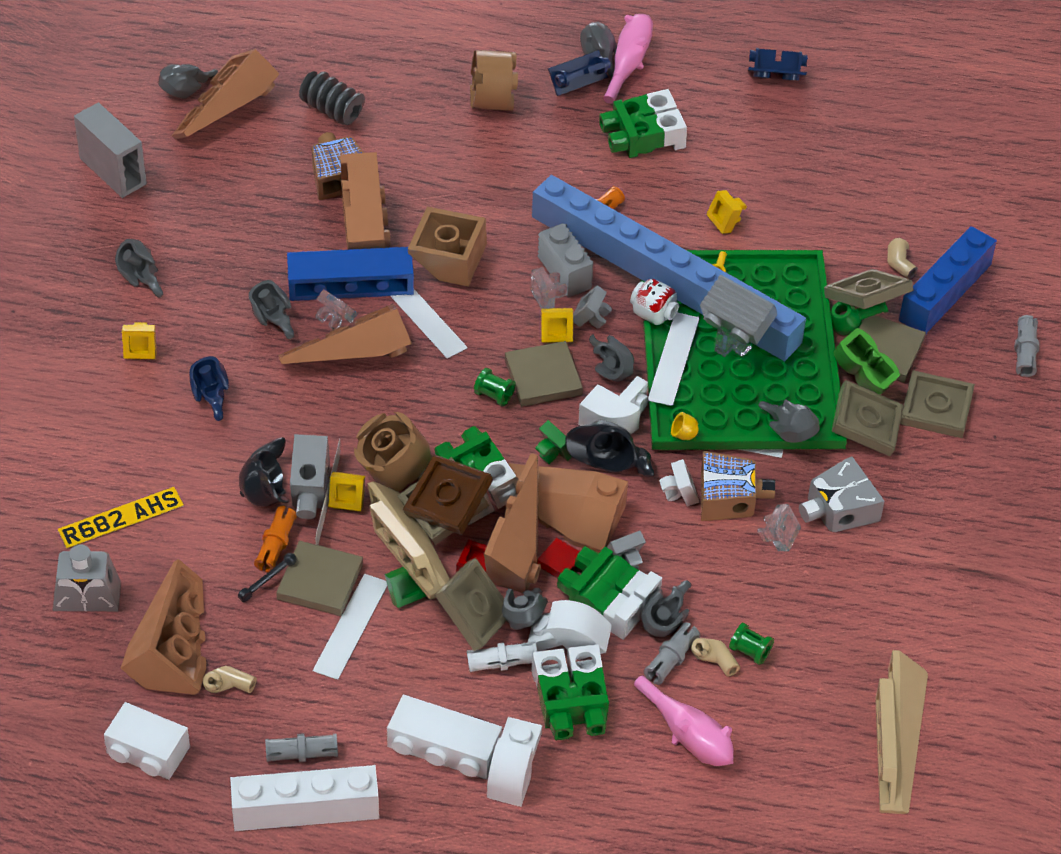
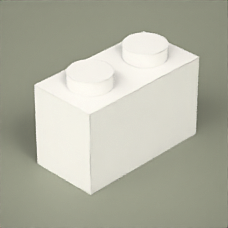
[104,702,190,780]

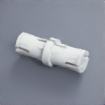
[467,641,537,673]

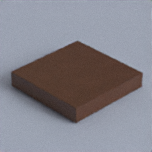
[403,454,494,535]

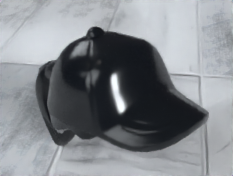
[565,420,654,477]
[239,437,290,507]

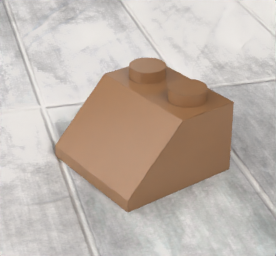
[408,207,487,287]

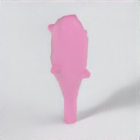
[603,14,653,104]
[634,676,734,766]

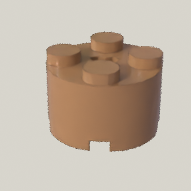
[470,50,518,111]
[354,412,432,491]

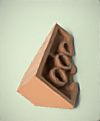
[172,49,279,140]
[278,304,412,364]
[484,453,541,593]
[508,463,628,553]
[121,559,206,695]

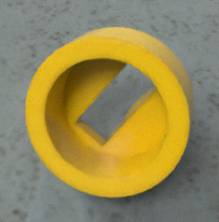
[671,412,699,440]

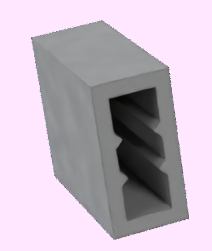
[74,102,147,198]

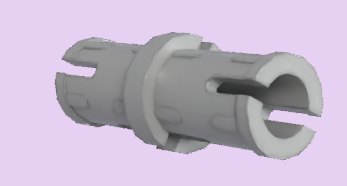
[1014,315,1040,377]
[644,622,700,685]
[265,733,338,762]

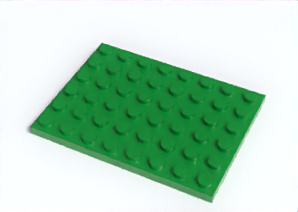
[640,250,847,450]

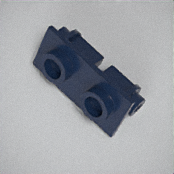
[748,48,808,81]
[548,50,611,96]

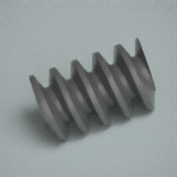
[299,71,365,125]

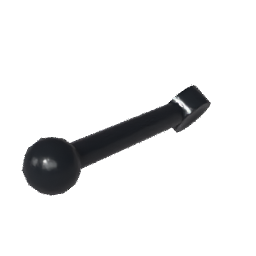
[238,553,297,602]

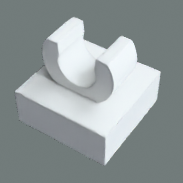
[659,459,699,507]

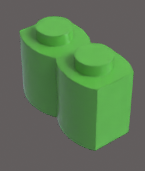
[833,328,900,395]

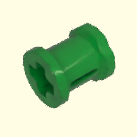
[474,368,516,407]
[729,622,774,665]

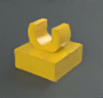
[706,190,747,234]
[541,308,573,342]
[122,322,157,359]
[328,472,365,511]

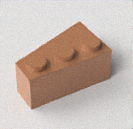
[340,152,391,250]

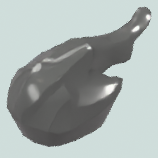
[580,22,617,78]
[158,64,218,99]
[115,239,163,298]
[248,280,294,339]
[589,334,634,382]
[758,399,820,443]
[641,580,692,637]
[502,588,548,630]

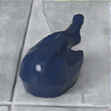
[189,356,229,421]

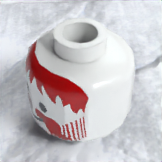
[630,279,679,325]

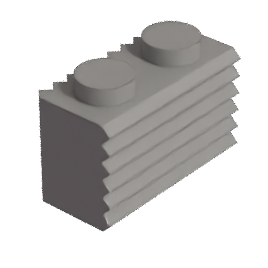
[537,223,594,297]
[700,275,777,345]

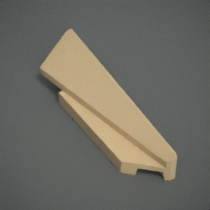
[368,481,450,600]
[875,650,928,814]

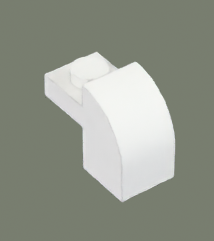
[578,376,648,434]
[528,600,612,660]
[487,717,542,807]

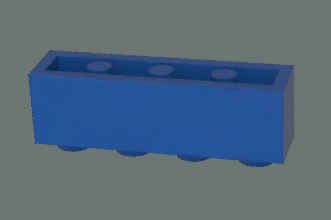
[899,226,997,334]
[287,247,414,301]

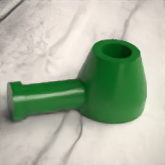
[831,301,889,336]

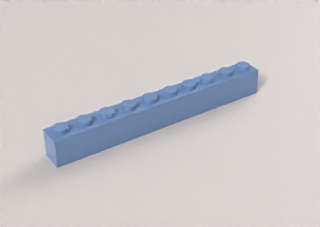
[532,175,806,361]

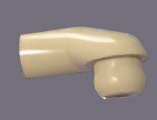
[887,238,918,279]
[691,638,740,676]
[203,666,257,693]

